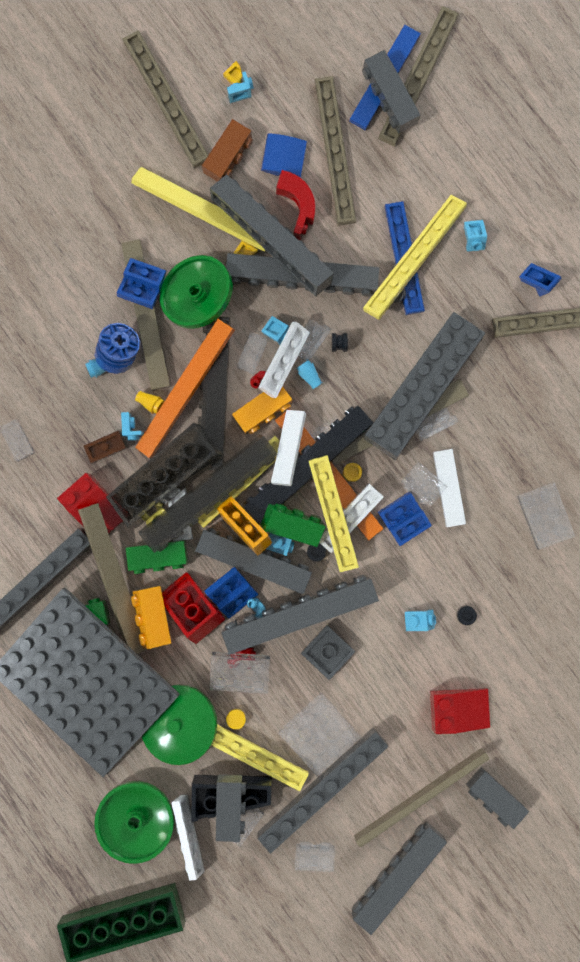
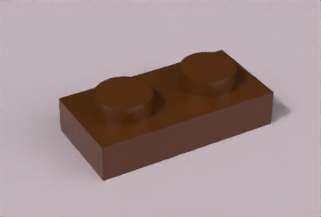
[83,430,127,464]

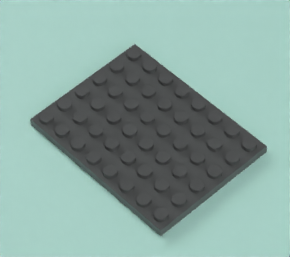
[0,587,180,777]

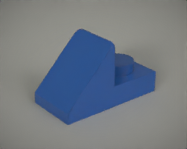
[519,263,562,297]

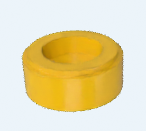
[343,463,362,482]
[226,709,246,729]

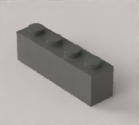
[362,50,421,134]

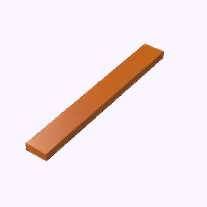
[135,319,235,459]
[275,409,383,541]

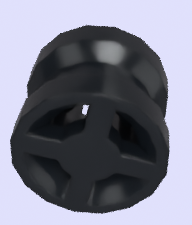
[331,333,348,352]

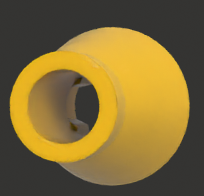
[135,391,165,414]

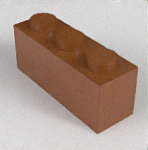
[202,119,253,182]

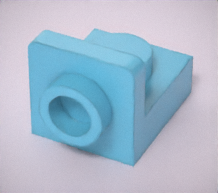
[227,71,254,103]
[464,220,487,252]
[261,316,289,345]
[121,412,144,440]
[266,533,295,556]

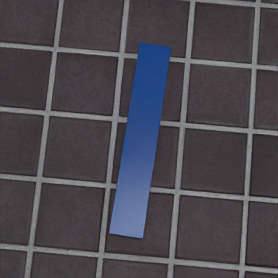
[349,25,421,131]
[384,201,425,315]

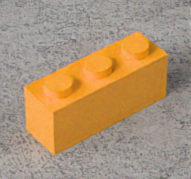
[232,386,292,435]
[216,496,272,556]
[131,586,171,649]

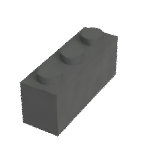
[466,767,529,830]
[216,774,246,842]

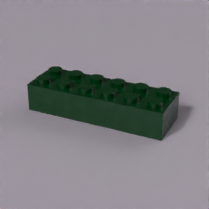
[57,883,186,962]

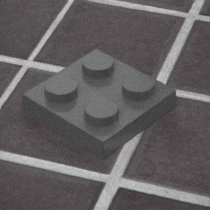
[301,625,355,680]

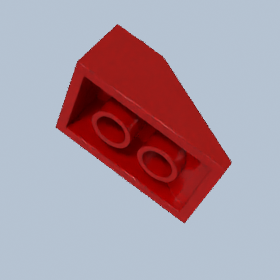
[57,473,128,533]
[162,572,226,644]
[430,688,490,734]

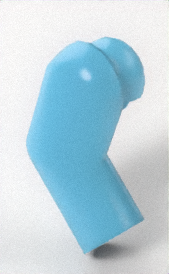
[247,597,266,617]

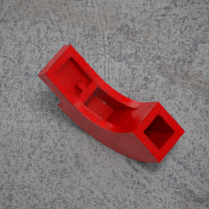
[276,170,316,240]

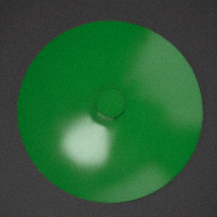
[160,255,233,329]
[142,684,217,765]
[94,781,174,864]

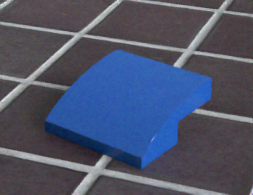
[261,133,307,178]
[117,258,166,309]
[378,492,432,546]
[204,567,259,619]

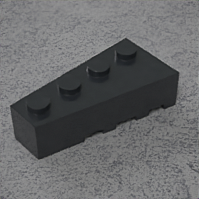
[191,775,272,823]

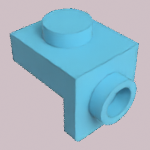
[405,610,436,631]

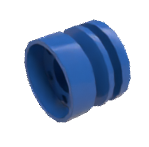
[94,323,140,374]

